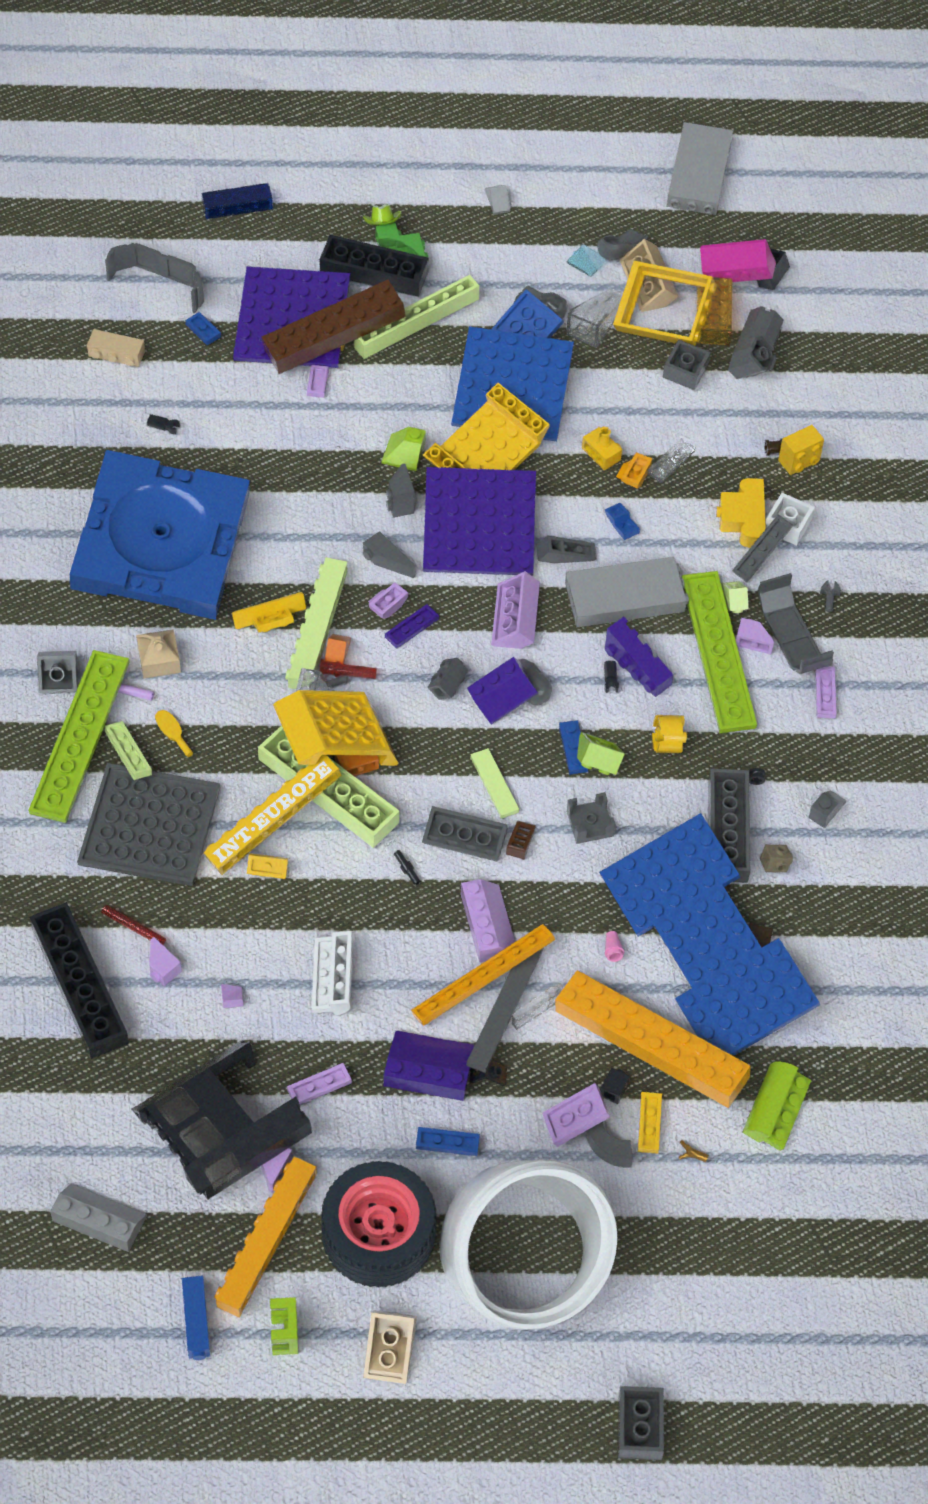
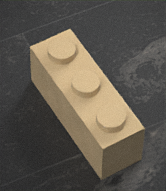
[87,329,145,367]

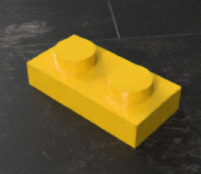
[247,853,289,879]

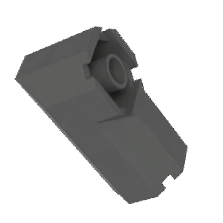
[728,306,784,379]

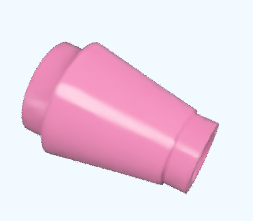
[605,931,624,962]

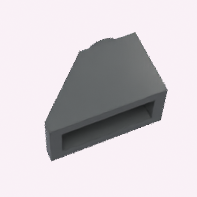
[809,790,846,828]

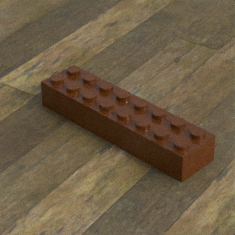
[261,280,406,374]

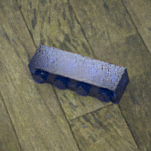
[201,183,273,219]

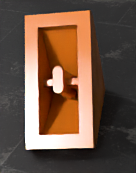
[324,634,351,670]

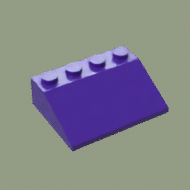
[383,1030,475,1101]

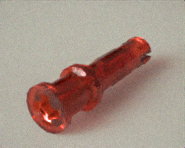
[319,659,377,680]

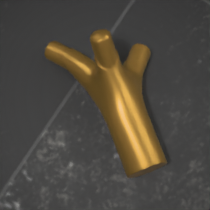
[679,1140,709,1163]

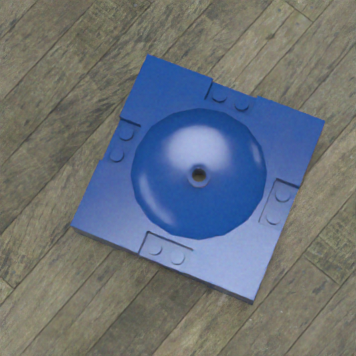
[69,450,250,620]

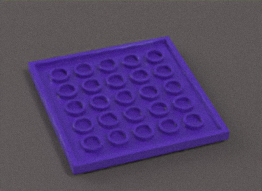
[233,266,350,368]
[423,467,536,576]

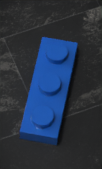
[559,720,588,775]
[416,1127,480,1156]

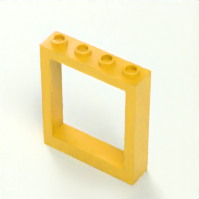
[613,261,717,346]

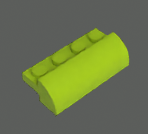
[742,1062,811,1151]

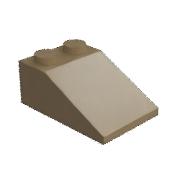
[363,1310,417,1384]

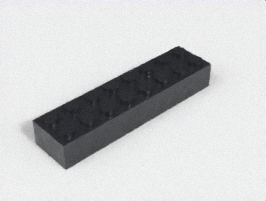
[29,902,129,1059]

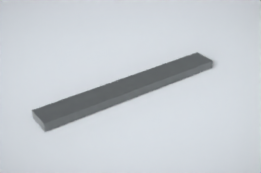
[466,948,544,1073]

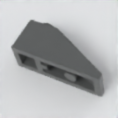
[362,531,416,578]
[536,535,596,563]

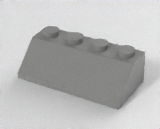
[50,1184,147,1252]

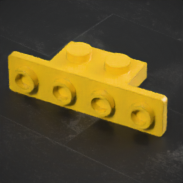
[232,592,306,633]

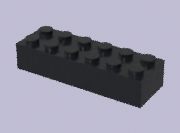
[319,234,429,297]

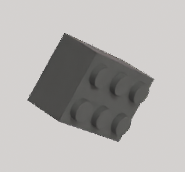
[618,1386,664,1460]

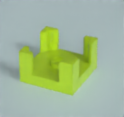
[270,1297,298,1355]

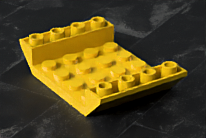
[423,383,550,470]
[273,690,398,766]

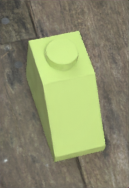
[721,581,748,613]

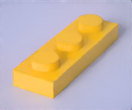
[638,1092,662,1154]

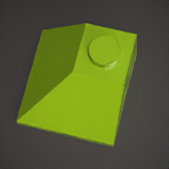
[382,427,426,471]

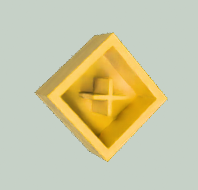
[778,424,824,475]

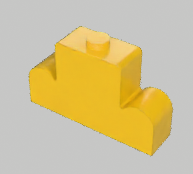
[716,478,766,548]

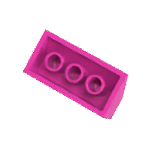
[700,239,776,284]

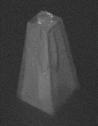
[566,288,623,348]

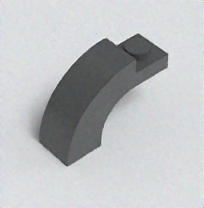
[586,1121,633,1168]

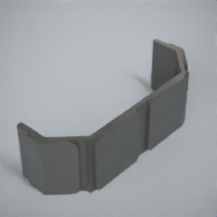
[105,243,204,313]
[758,573,834,674]

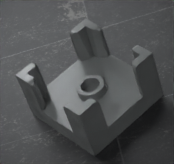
[566,792,615,844]

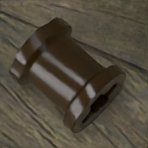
[764,438,782,456]

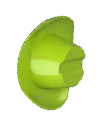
[363,204,401,225]

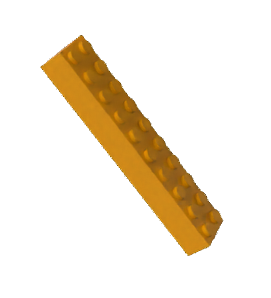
[555,970,751,1108]

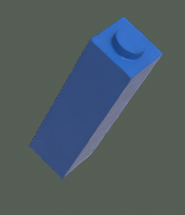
[182,1276,210,1360]

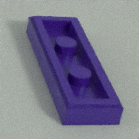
[385,604,439,649]

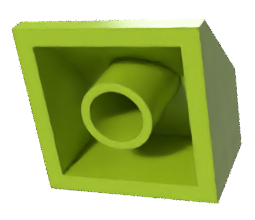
[577,732,624,775]

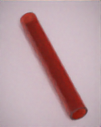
[101,905,166,945]

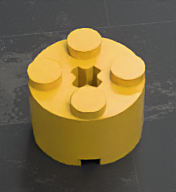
[652,715,687,753]

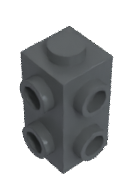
[427,658,468,700]

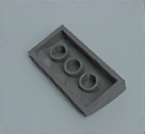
[422,806,508,862]

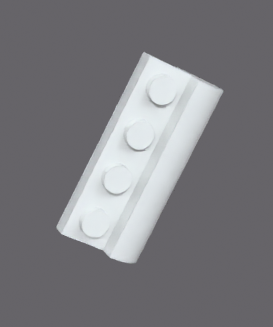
[311,931,353,1015]

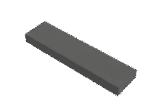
[732,514,793,582]

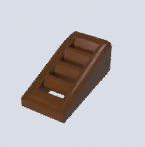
[506,821,536,860]

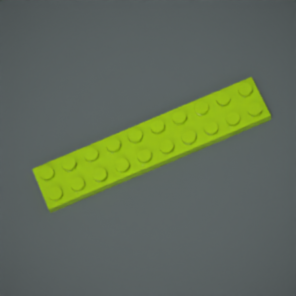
[681,571,757,733]
[28,650,130,823]

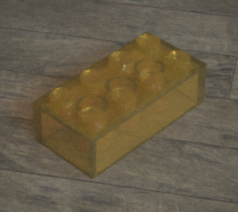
[695,277,732,345]

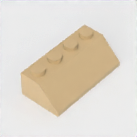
[620,239,678,312]

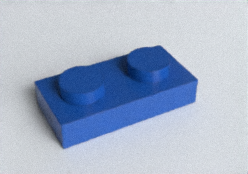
[185,312,221,346]

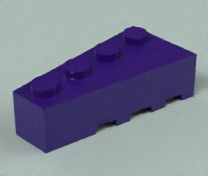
[605,616,673,697]

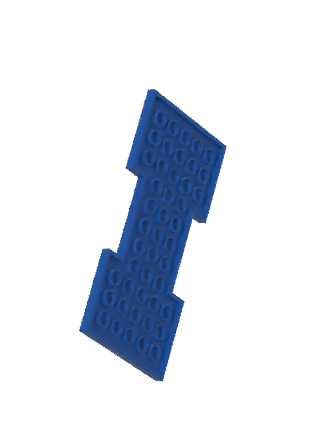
[599,813,820,1056]

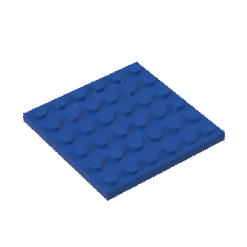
[451,326,574,442]

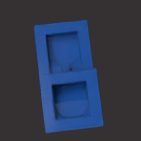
[605,503,640,540]

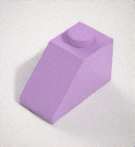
[736,618,774,655]
[149,937,182,986]
[261,1148,292,1192]

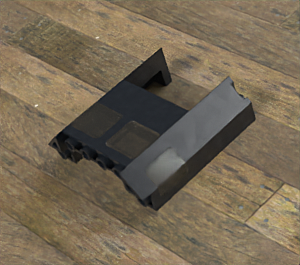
[131,1040,312,1200]

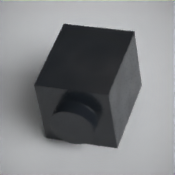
[600,1067,630,1105]

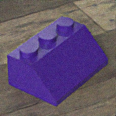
[467,656,538,725]

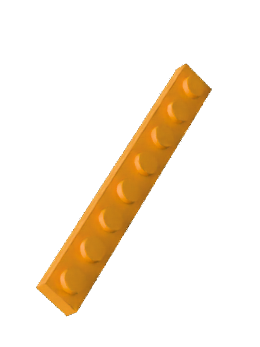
[411,924,555,1026]

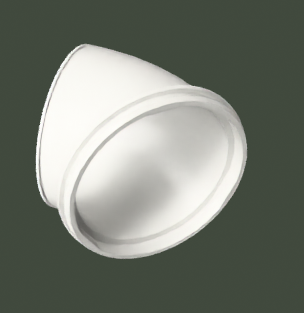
[440,1160,617,1329]

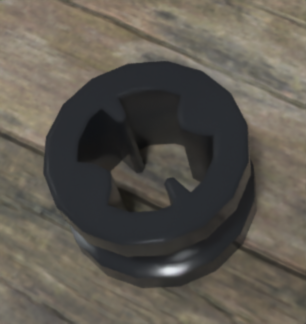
[749,768,765,785]

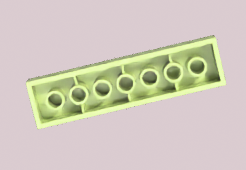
[258,725,400,848]

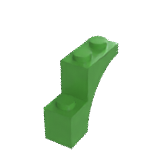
[375,223,428,257]

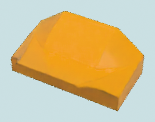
[616,452,653,489]

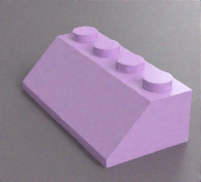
[491,571,540,649]
[461,879,515,963]

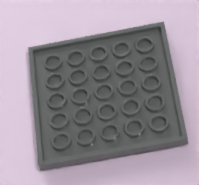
[77,763,220,886]

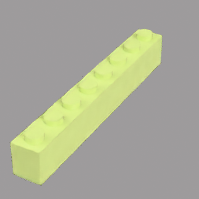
[354,275,480,359]
[285,557,347,690]

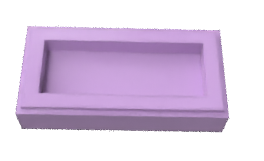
[307,365,329,398]

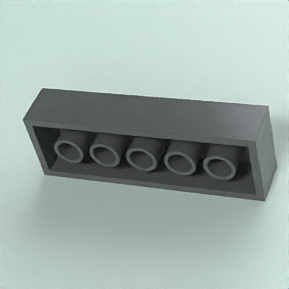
[708,768,750,883]

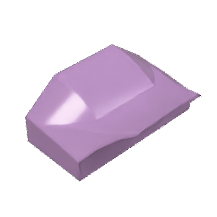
[368,582,408,619]

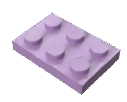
[542,1083,610,1147]

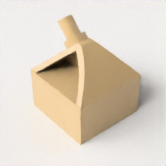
[136,629,181,679]

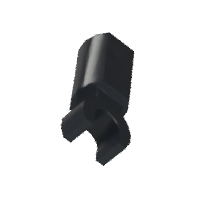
[147,414,180,434]
[604,661,619,693]

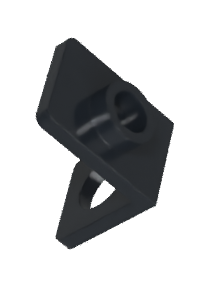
[470,1060,507,1086]

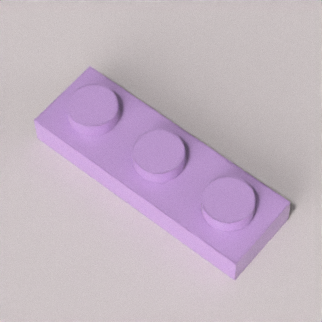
[815,667,836,718]
[287,1063,352,1105]

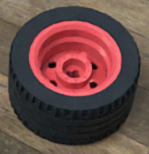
[321,1161,436,1288]

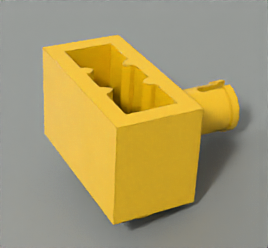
[582,427,622,471]

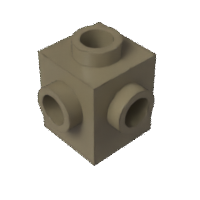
[760,845,793,873]

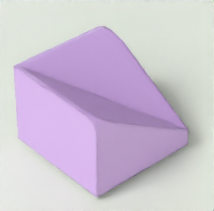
[221,984,243,1008]

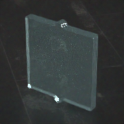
[567,244,607,277]

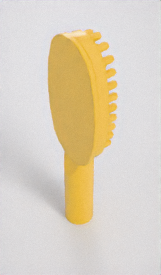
[155,710,193,757]

